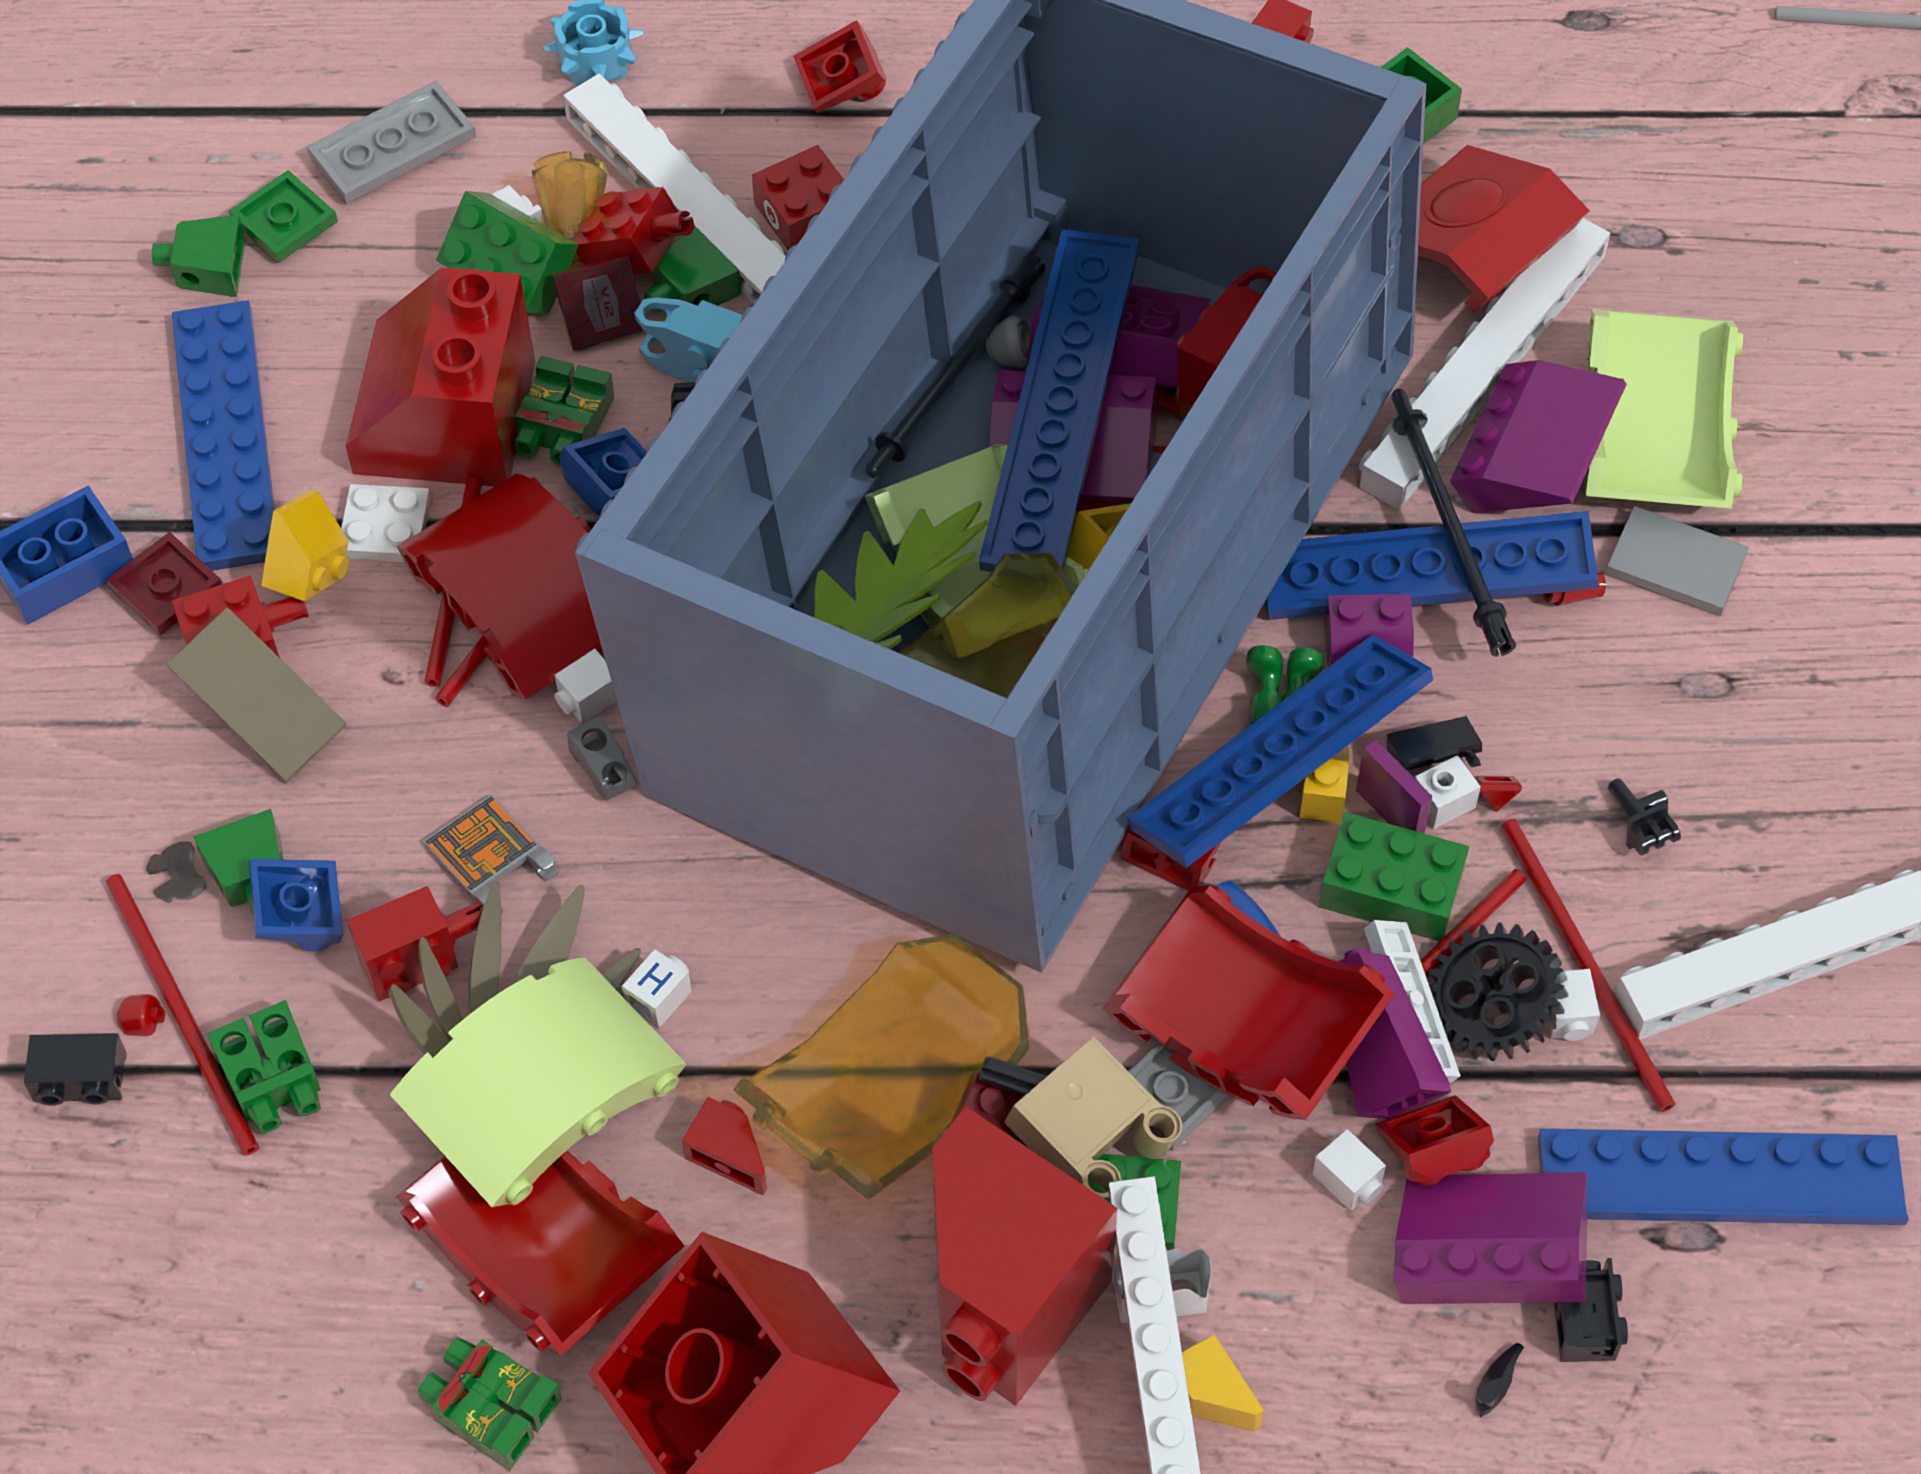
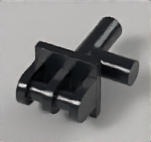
[1608,778,1681,856]

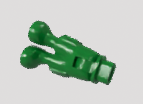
[1246,645,1324,725]

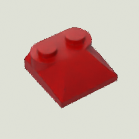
[793,20,886,113]
[1375,1095,1494,1186]

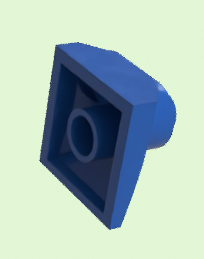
[559,428,647,516]
[249,859,343,952]

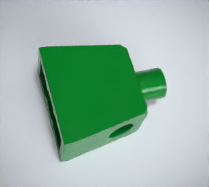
[152,215,246,297]
[644,226,741,312]
[193,809,284,914]

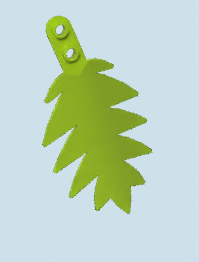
[814,501,988,649]

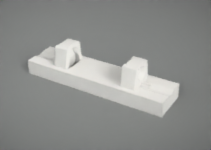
[1364,920,1460,1084]

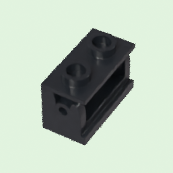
[24,1033,127,1106]
[1554,1258,1628,1362]

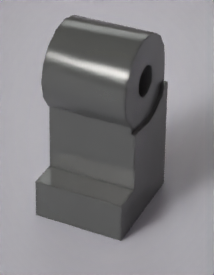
[567,715,637,801]

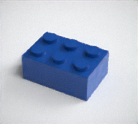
[0,485,133,625]

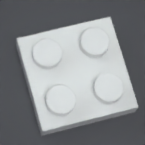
[341,484,431,562]

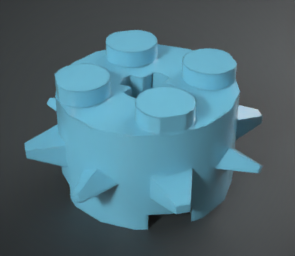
[543,0,644,85]

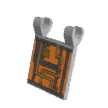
[423,794,558,913]

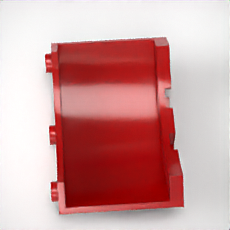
[396,473,603,700]
[1102,885,1395,1120]
[396,1150,685,1356]

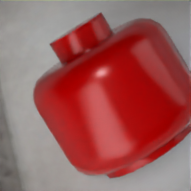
[117,994,165,1036]

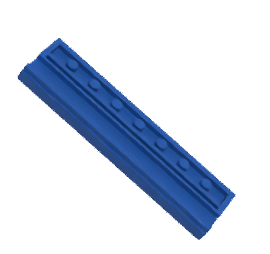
[1538,1129,1909,1225]

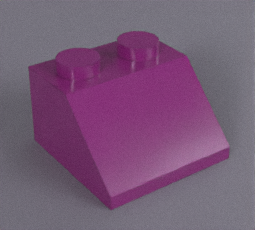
[1324,594,1414,667]

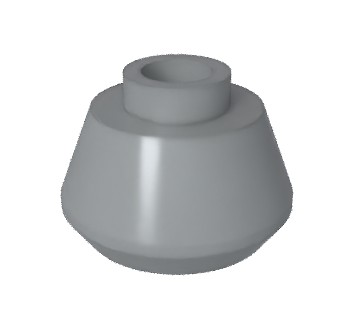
[986,315,1030,368]

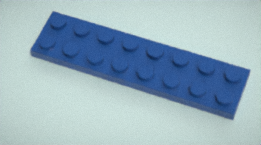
[172,300,275,571]
[1267,511,1598,620]
[1127,634,1433,868]

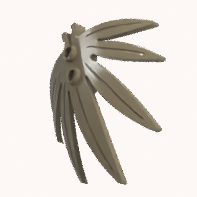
[389,881,641,1058]

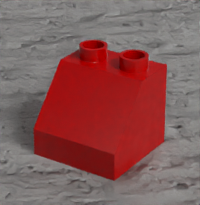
[346,267,536,487]
[932,1106,1118,1406]
[588,1232,900,1474]

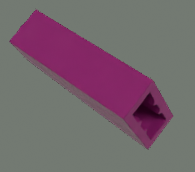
[1338,948,1451,1119]

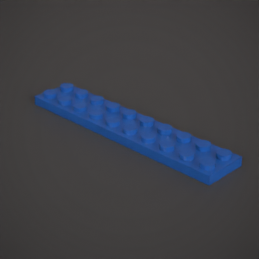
[979,229,1140,582]

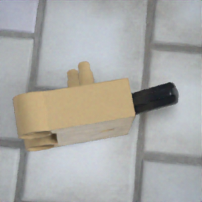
[979,1036,1182,1203]

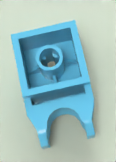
[635,297,742,383]

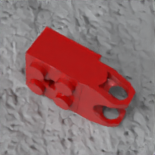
[1175,266,1277,406]

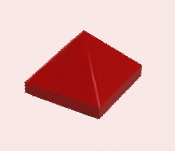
[1474,776,1522,812]

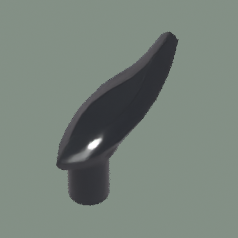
[1475,1343,1524,1418]

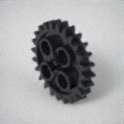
[1428,922,1569,1061]

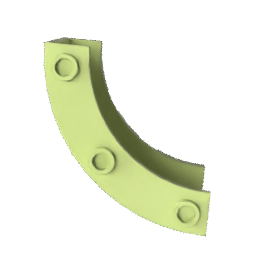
[1583,309,1743,509]
[864,444,1088,658]
[389,957,687,1207]

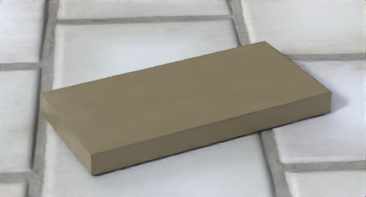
[166,607,346,783]

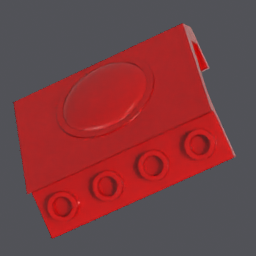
[1418,145,1590,314]

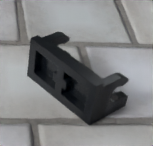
[1387,716,1482,770]

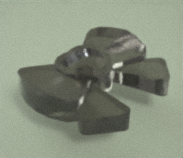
[146,841,206,903]

